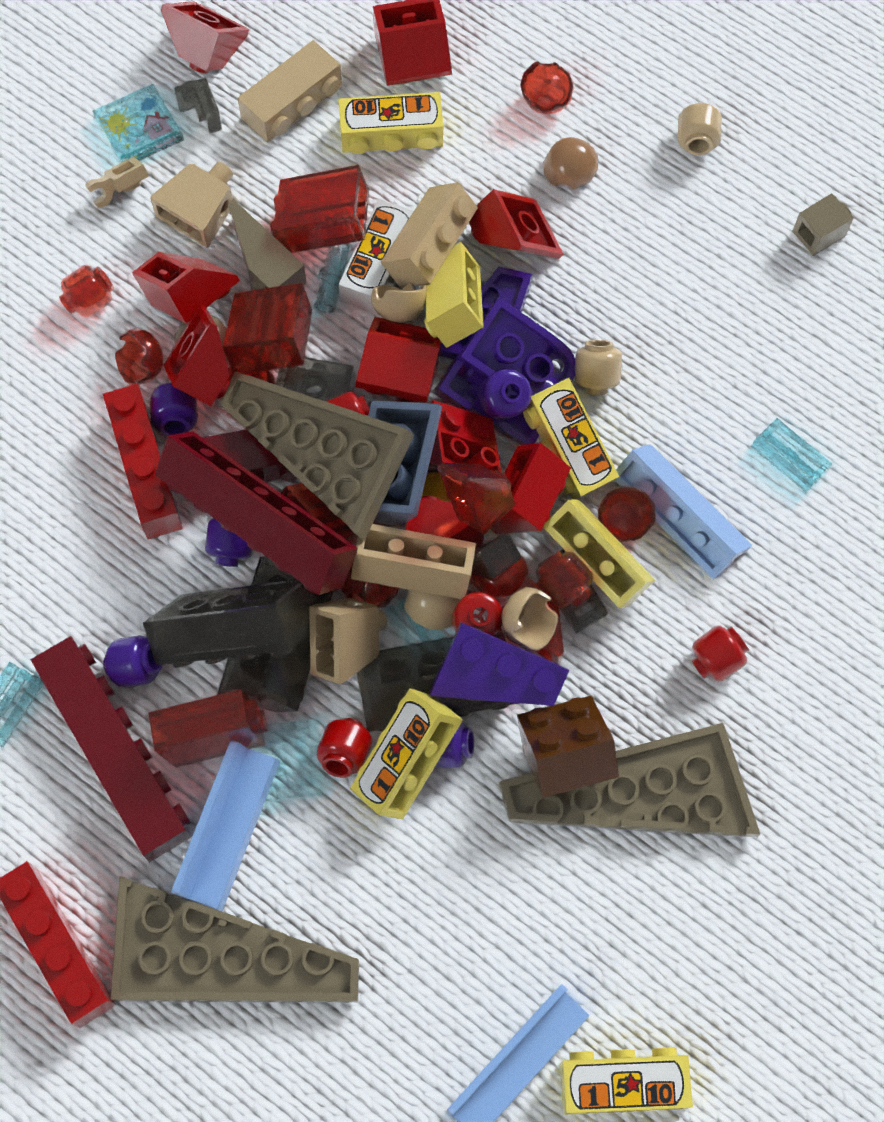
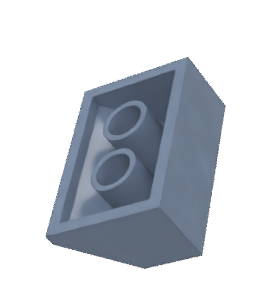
[368,401,442,526]

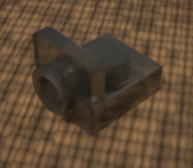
[174,77,222,133]

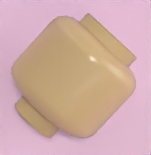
[677,103,722,155]
[575,340,622,395]

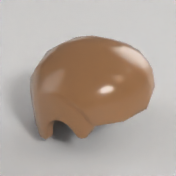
[543,137,598,190]

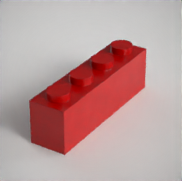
[103,383,183,540]
[0,861,116,1028]

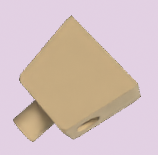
[150,161,233,249]
[309,598,387,684]

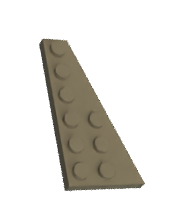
[219,371,414,541]
[499,723,761,838]
[111,876,359,1003]

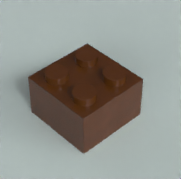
[517,695,619,797]

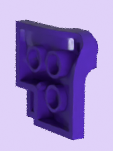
[432,297,576,445]

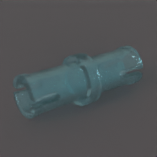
[314,240,351,313]

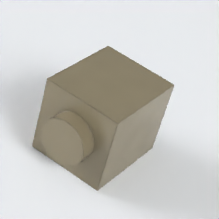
[792,193,854,256]

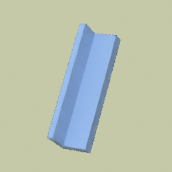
[614,444,752,579]
[171,740,280,911]
[447,984,590,1122]

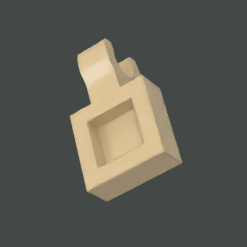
[85,157,149,208]

